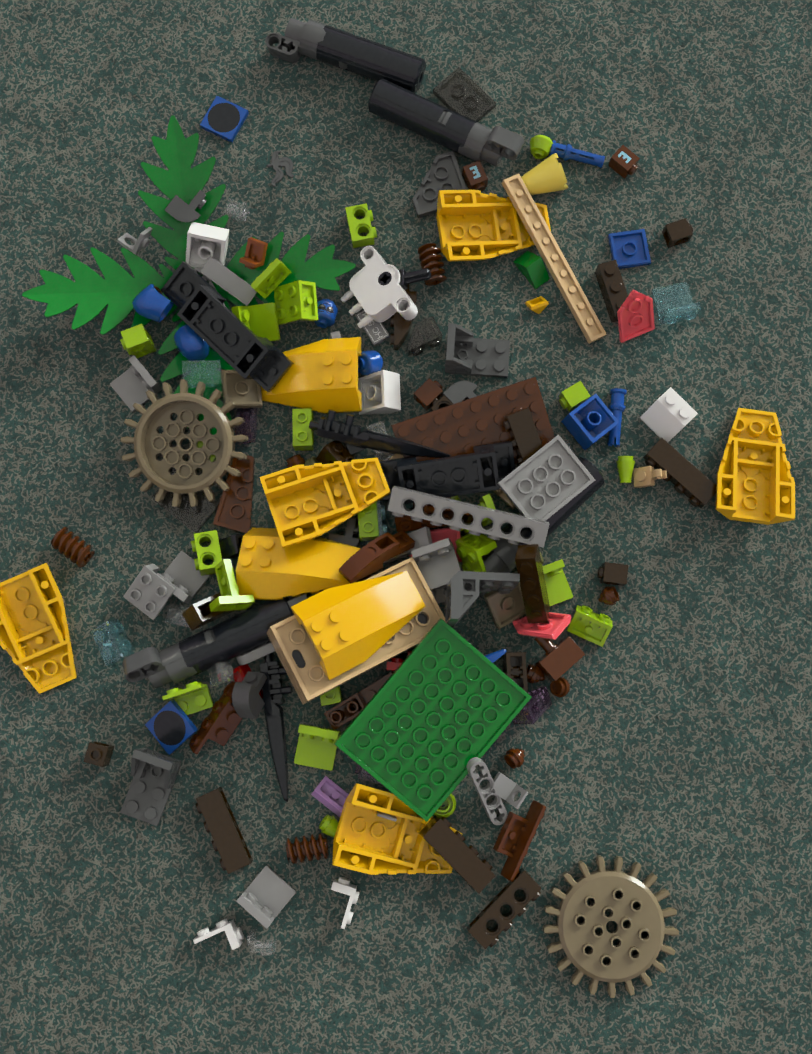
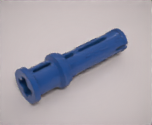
[549,140,605,168]
[608,388,627,447]

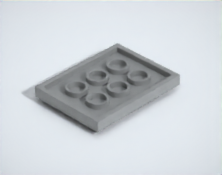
[497,434,595,521]

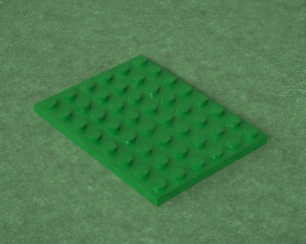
[334,618,532,822]

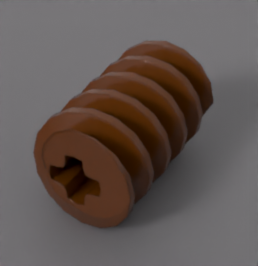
[418,243,447,286]
[51,527,95,568]
[286,833,329,864]

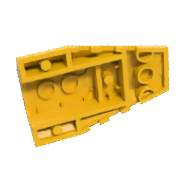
[436,190,551,262]
[261,337,362,414]
[716,408,795,525]
[260,458,390,548]
[235,528,361,600]
[0,563,77,694]
[291,571,426,680]
[332,783,462,875]

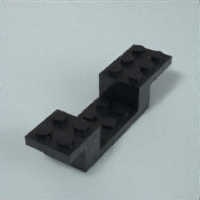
[161,261,294,392]
[378,441,515,504]

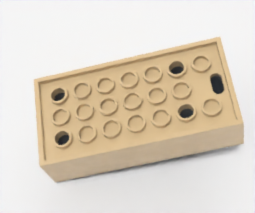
[267,557,445,705]

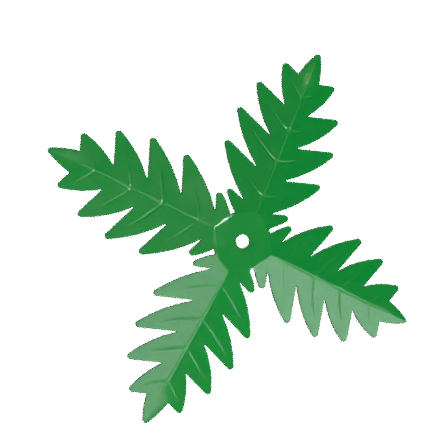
[22,115,356,435]

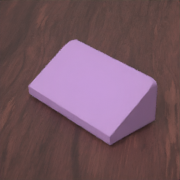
[311,776,349,818]

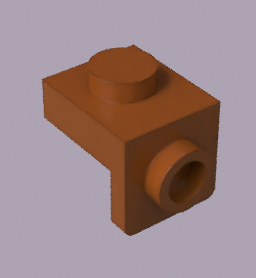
[239,237,268,269]

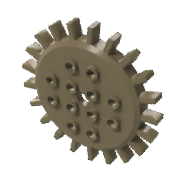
[121,379,248,507]
[543,855,679,998]

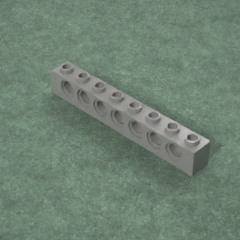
[387,486,549,548]

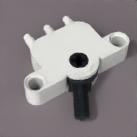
[341,246,431,328]

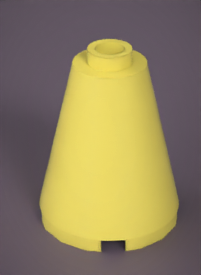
[521,153,568,195]

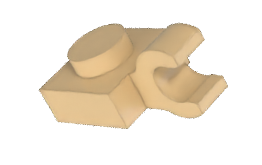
[633,466,667,488]

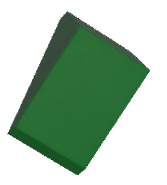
[513,251,550,290]

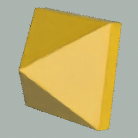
[525,296,549,314]

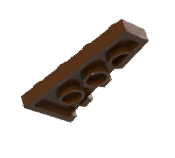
[213,455,255,534]

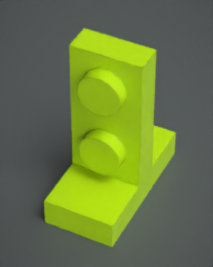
[209,559,255,612]

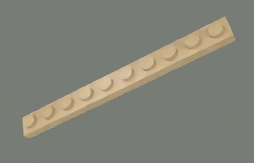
[501,174,607,344]

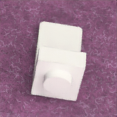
[331,877,360,929]
[193,919,244,950]

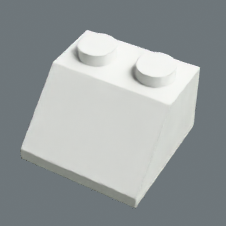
[186,222,229,268]
[358,370,401,415]
[640,387,698,442]

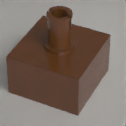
[534,636,585,682]

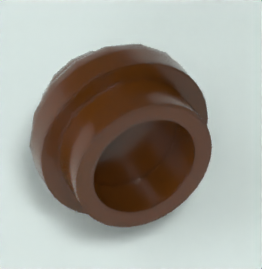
[286,454,305,468]
[598,586,619,606]
[527,664,545,683]
[550,677,570,697]
[504,748,525,769]

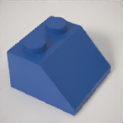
[561,394,620,450]

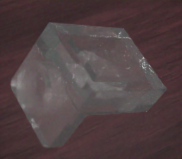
[220,198,249,225]

